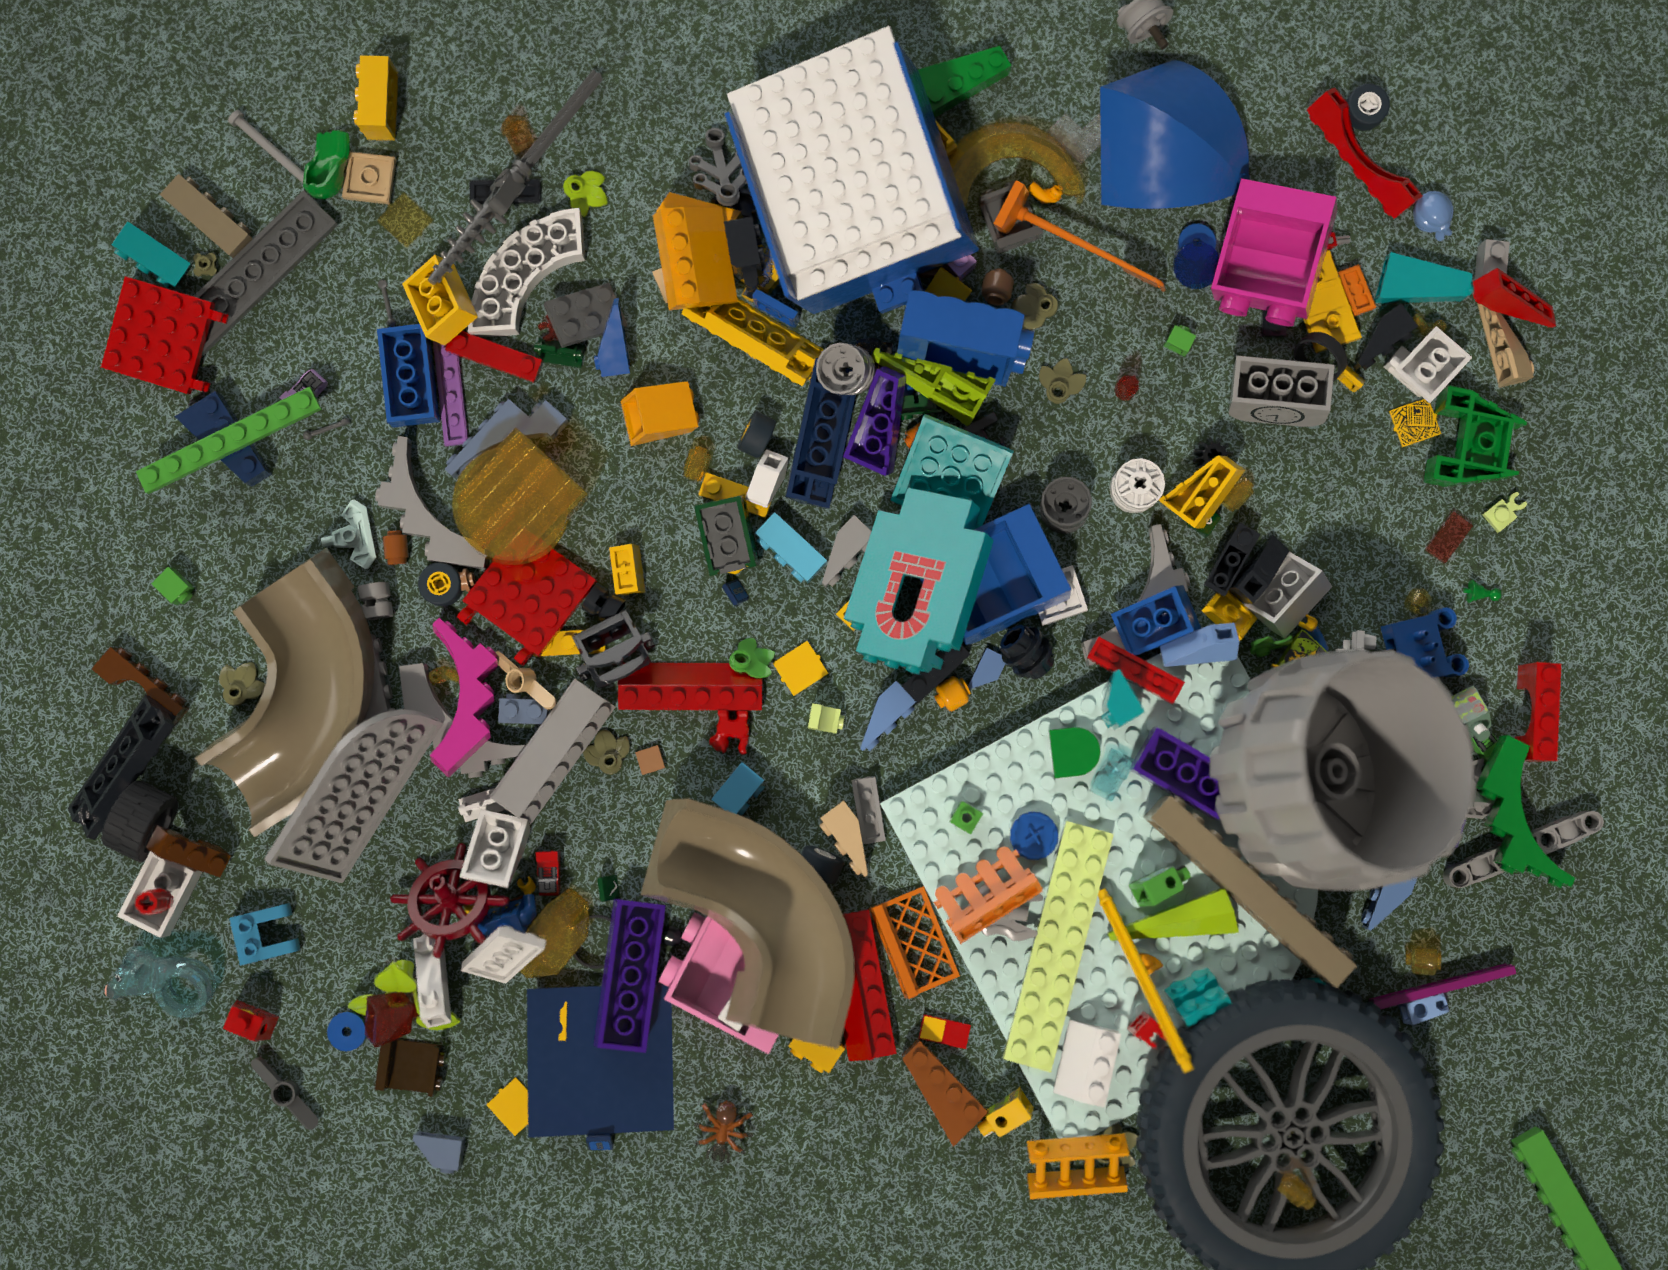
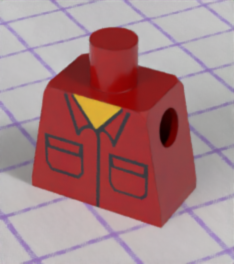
[223,1000,279,1041]

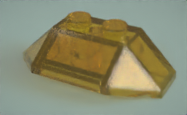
[519,887,589,979]

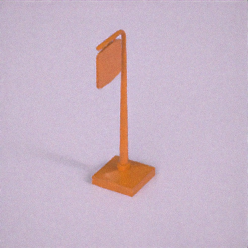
[993,180,1166,292]

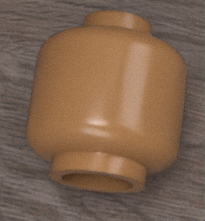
[981,269,1014,306]

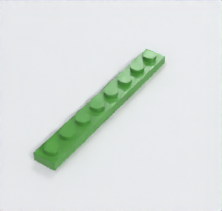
[135,386,322,494]

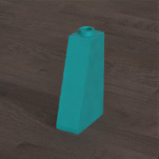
[1374,252,1474,303]

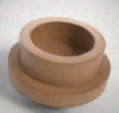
[458,568,476,592]

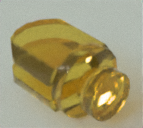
[1278,1173,1316,1209]

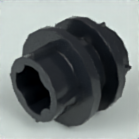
[1000,625,1055,679]

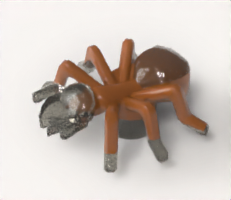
[694,1101,753,1163]

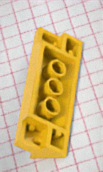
[681,298,824,386]

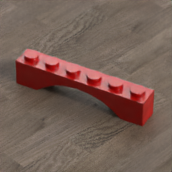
[1306,87,1423,219]

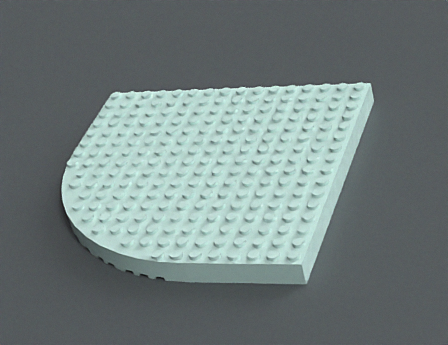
[880,624,1318,1139]

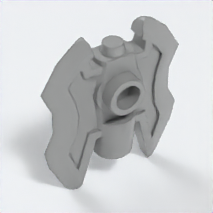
[978,884,1043,941]

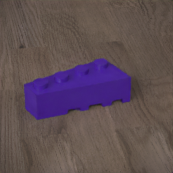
[843,366,906,476]

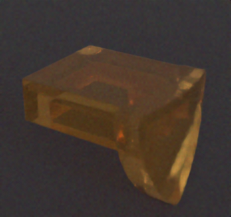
[501,115,535,155]

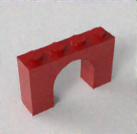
[1515,662,1561,762]

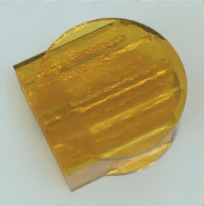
[452,428,588,565]

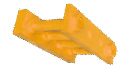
[1027,1133,1129,1199]

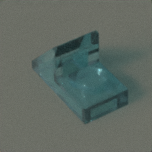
[1089,748,1133,802]

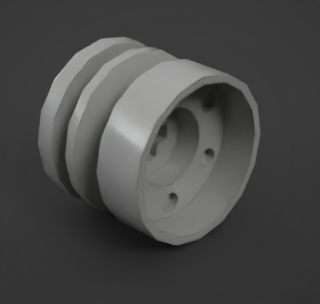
[816,343,876,395]

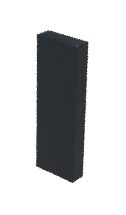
[470,179,541,205]

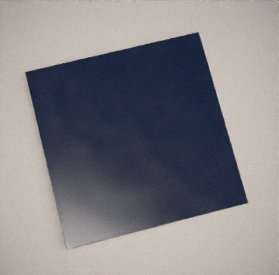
[527,984,674,1138]

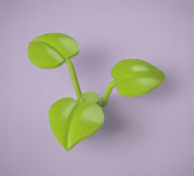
[348,960,461,1030]

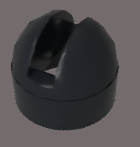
[663,925,683,946]

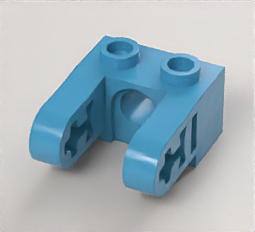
[229,903,301,966]

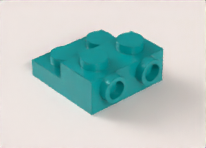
[1164,967,1232,1027]

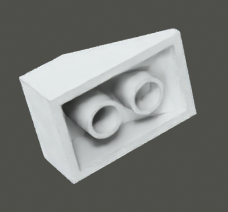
[1393,326,1472,403]
[460,809,530,888]

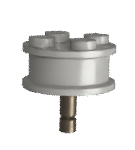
[1117,0,1173,50]

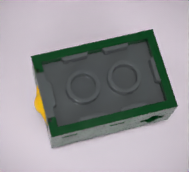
[694,494,760,576]

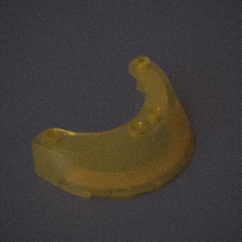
[948,121,1086,207]

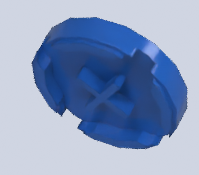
[1010,812,1058,860]

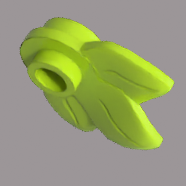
[563,171,607,217]

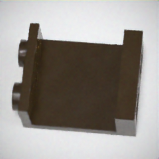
[374,1038,446,1097]

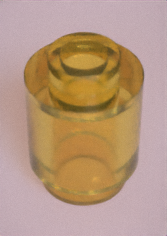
[683,446,712,482]
[1221,477,1254,512]

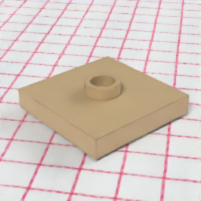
[342,152,396,205]

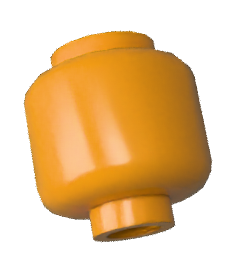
[934,676,971,712]

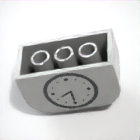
[1229,356,1334,427]

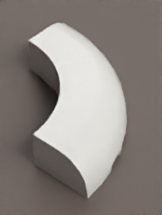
[468,208,585,337]

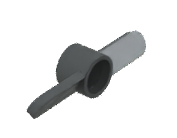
[251,1057,318,1130]

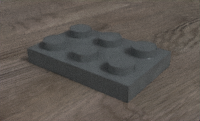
[544,282,628,348]

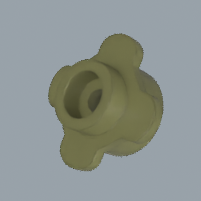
[193,253,217,277]

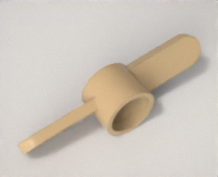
[495,651,556,710]

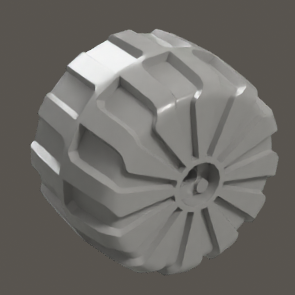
[1210,649,1476,891]

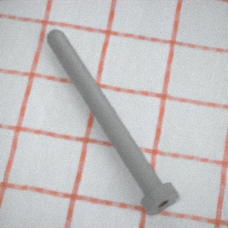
[228,110,304,183]

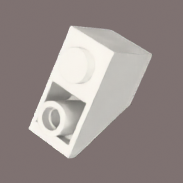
[745,450,788,508]

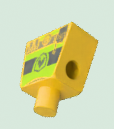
[977,1087,1033,1137]

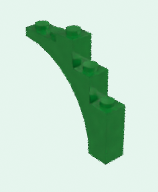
[1476,735,1576,889]

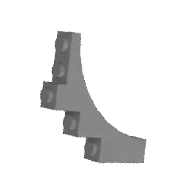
[375,436,491,570]
[1081,524,1190,666]
[399,663,526,778]

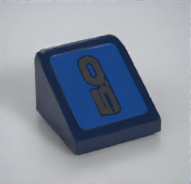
[722,579,749,607]
[586,1133,613,1150]

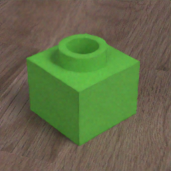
[1163,325,1196,357]
[949,801,983,834]

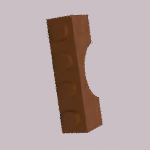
[92,647,189,728]

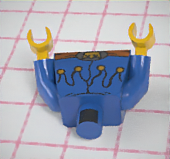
[463,876,537,939]

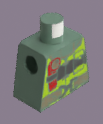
[1452,685,1492,741]

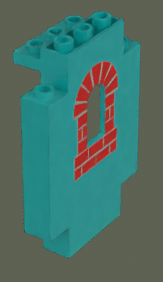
[844,488,994,674]

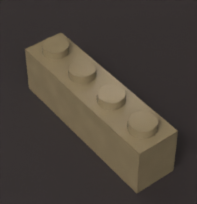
[159,174,253,258]

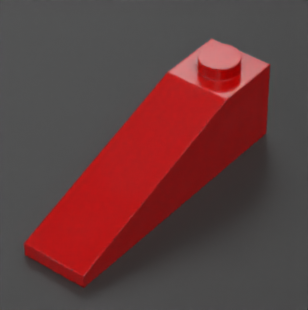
[1473,268,1556,328]

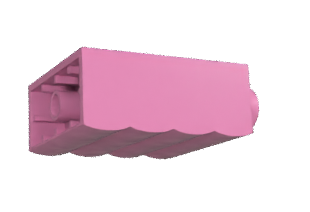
[659,913,778,1054]

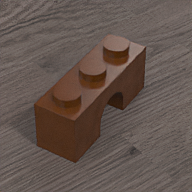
[146,825,231,877]

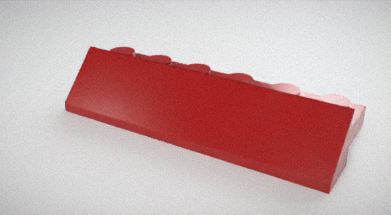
[617,663,763,711]
[842,909,897,1061]

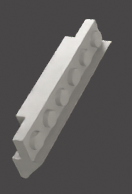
[489,679,615,824]

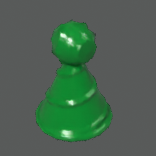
[1463,580,1502,603]

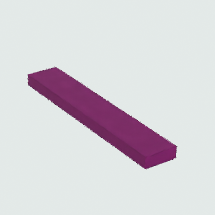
[1368,963,1517,1009]

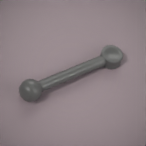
[378,280,396,327]
[303,418,351,440]

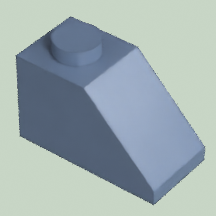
[413,1131,466,1174]

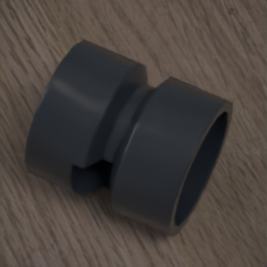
[581,583,626,622]

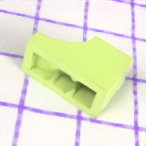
[808,703,845,734]

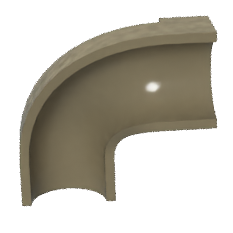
[195,548,375,837]
[640,798,854,1049]

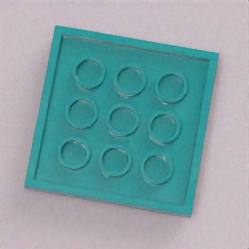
[890,414,1014,529]

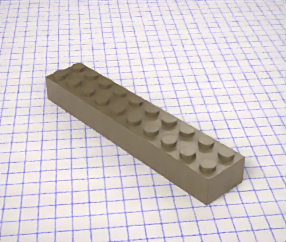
[1143,796,1357,988]

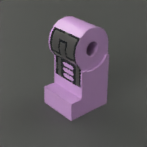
[279,369,328,400]

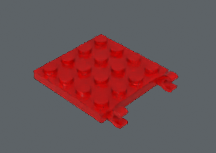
[101,276,229,395]
[457,526,597,667]

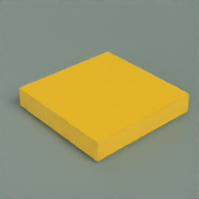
[1201,590,1257,641]

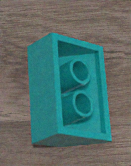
[1101,669,1145,731]

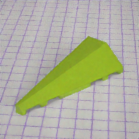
[872,348,996,426]
[1107,888,1239,941]

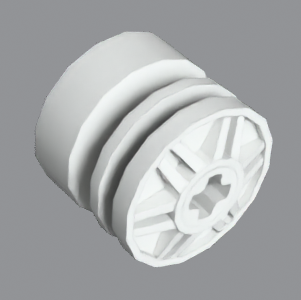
[1109,458,1165,513]

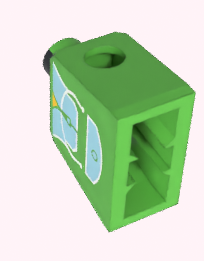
[1128,865,1191,907]

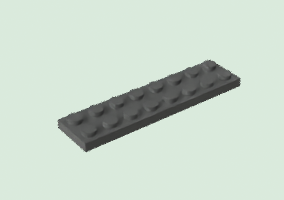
[193,190,338,356]

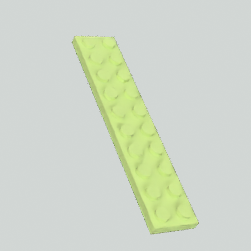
[1003,821,1114,1072]

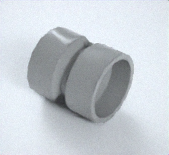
[358,582,394,621]

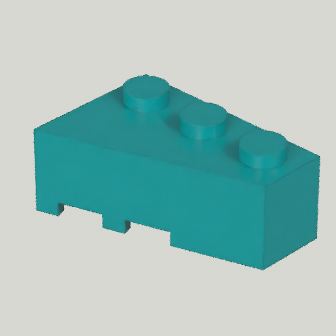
[111,221,191,289]

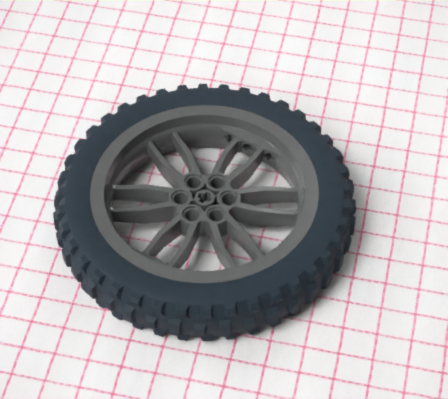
[1136,979,1445,1270]

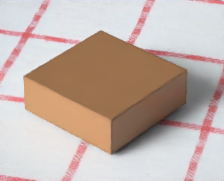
[635,745,666,775]

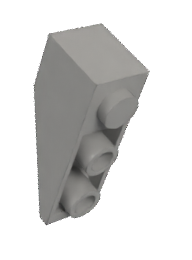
[822,515,871,588]

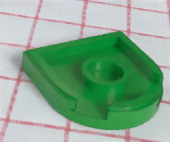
[1048,727,1100,779]

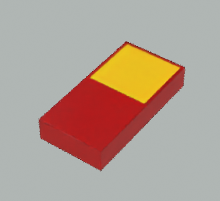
[918,1014,971,1049]

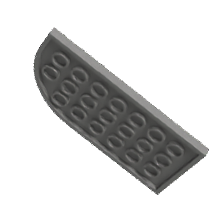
[264,709,443,883]

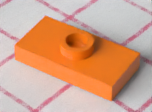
[1338,264,1376,317]

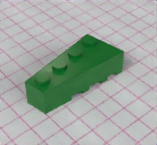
[918,46,1012,117]

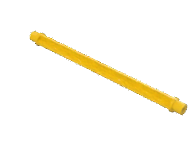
[1098,888,1194,1073]

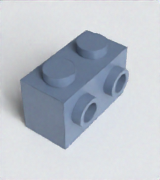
[498,694,551,725]

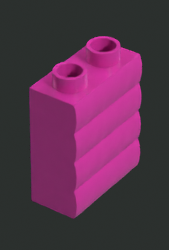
[1211,178,1337,326]

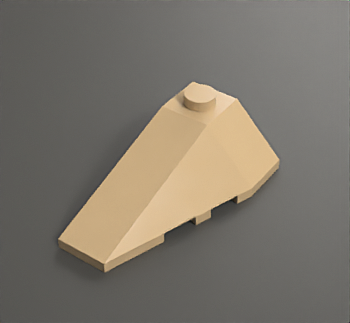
[1477,303,1534,388]

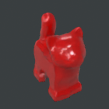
[709,710,749,755]

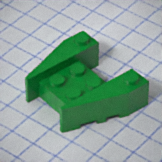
[1423,386,1527,487]

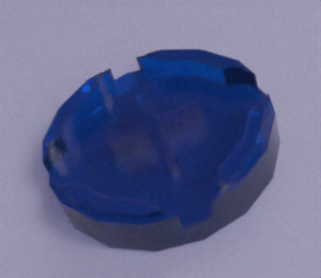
[1173,241,1219,289]

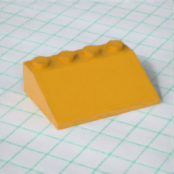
[653,207,738,310]

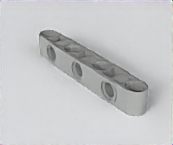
[1443,811,1604,888]

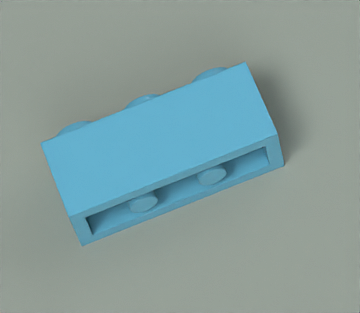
[755,512,827,583]

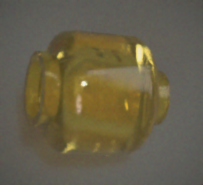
[1406,943,1441,975]

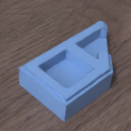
[968,648,1005,689]

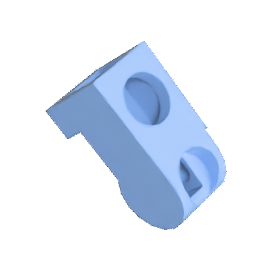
[1398,993,1450,1025]

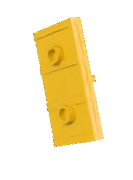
[1303,250,1362,353]

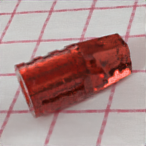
[1115,375,1139,401]

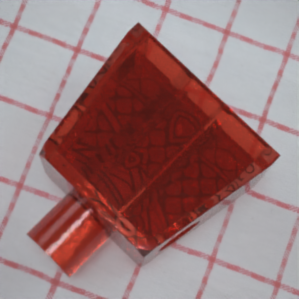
[365,992,420,1048]

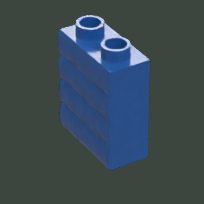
[897,291,1034,387]
[920,504,1071,646]

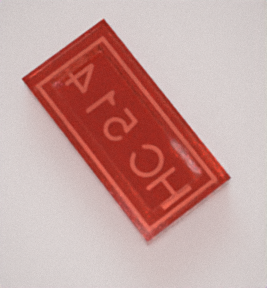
[1425,512,1473,564]

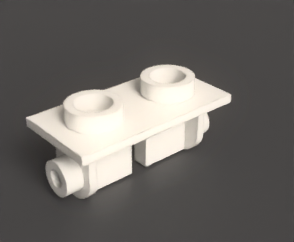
[458,788,506,822]

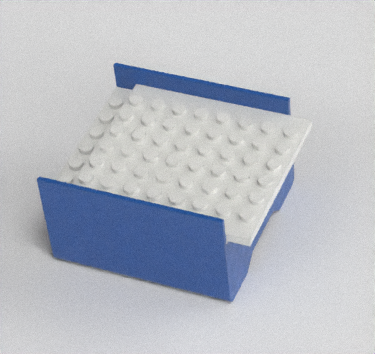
[724,26,979,314]

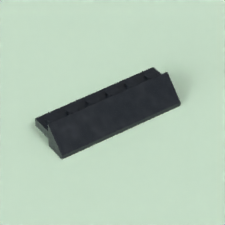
[68,694,176,840]

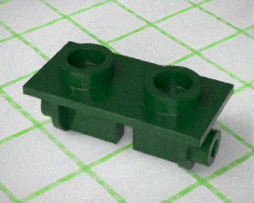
[534,338,585,368]
[900,394,942,420]

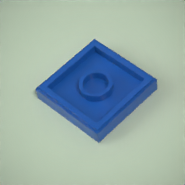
[752,289,799,328]

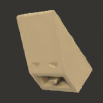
[820,800,868,877]

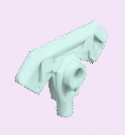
[321,500,376,569]

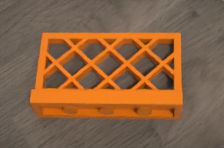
[869,886,960,999]

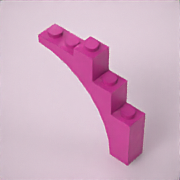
[430,618,498,778]

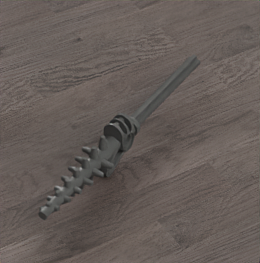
[427,70,603,285]

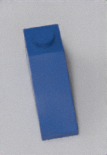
[594,298,630,377]

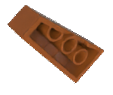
[901,1038,988,1147]

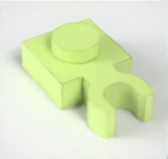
[1482,492,1527,533]

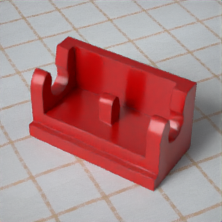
[1127,1011,1167,1048]

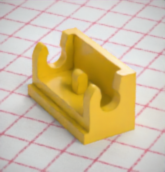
[609,544,646,596]

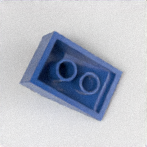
[1111,585,1202,656]

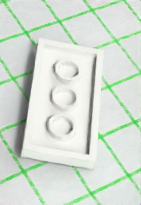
[461,926,546,984]

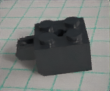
[724,217,766,293]

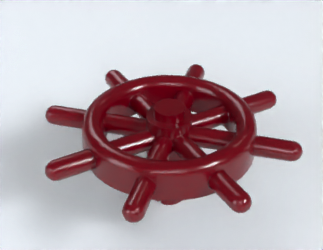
[390,843,510,959]

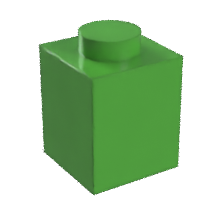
[151,567,195,605]

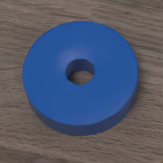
[1177,224,1216,262]
[327,1011,367,1051]

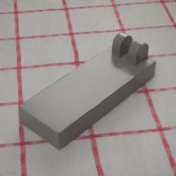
[851,776,886,844]

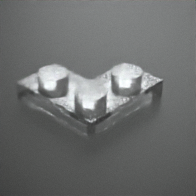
[1048,113,1101,164]

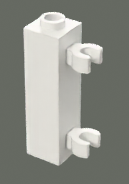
[413,934,452,1028]

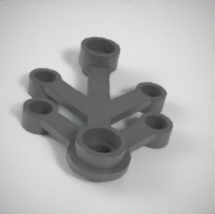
[689,128,747,206]

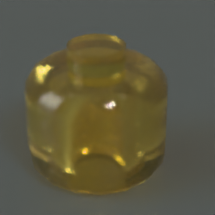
[1404,588,1432,615]

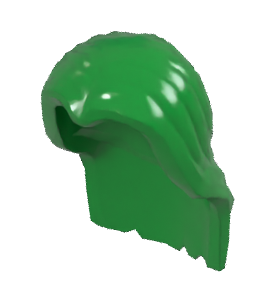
[303,130,350,199]

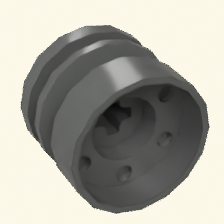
[1040,477,1092,534]

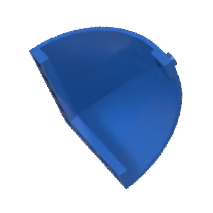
[1100,60,1250,209]

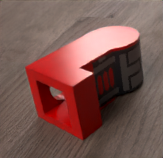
[536,851,561,896]

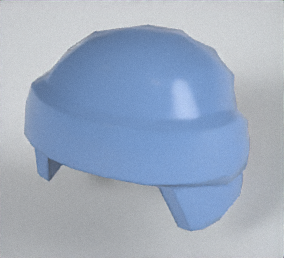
[1413,191,1453,241]

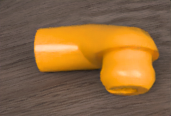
[1027,182,1063,204]

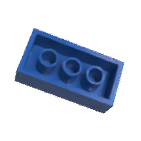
[377,324,440,428]

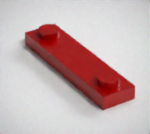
[445,331,543,383]
[1087,637,1185,704]

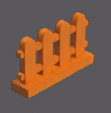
[934,847,1043,944]

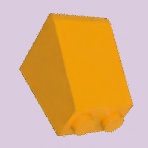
[621,381,699,446]

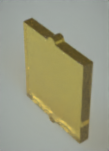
[377,193,433,248]

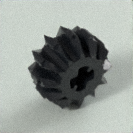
[1192,437,1233,471]

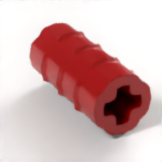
[135,889,174,915]

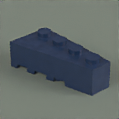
[174,391,272,487]

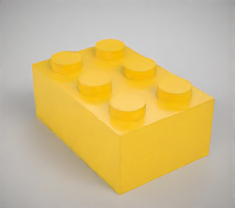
[354,55,398,140]
[402,255,478,345]

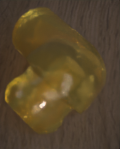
[1413,313,1447,336]
[428,666,460,684]

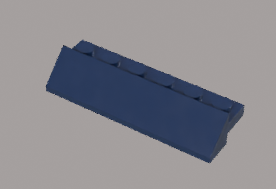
[785,358,856,509]

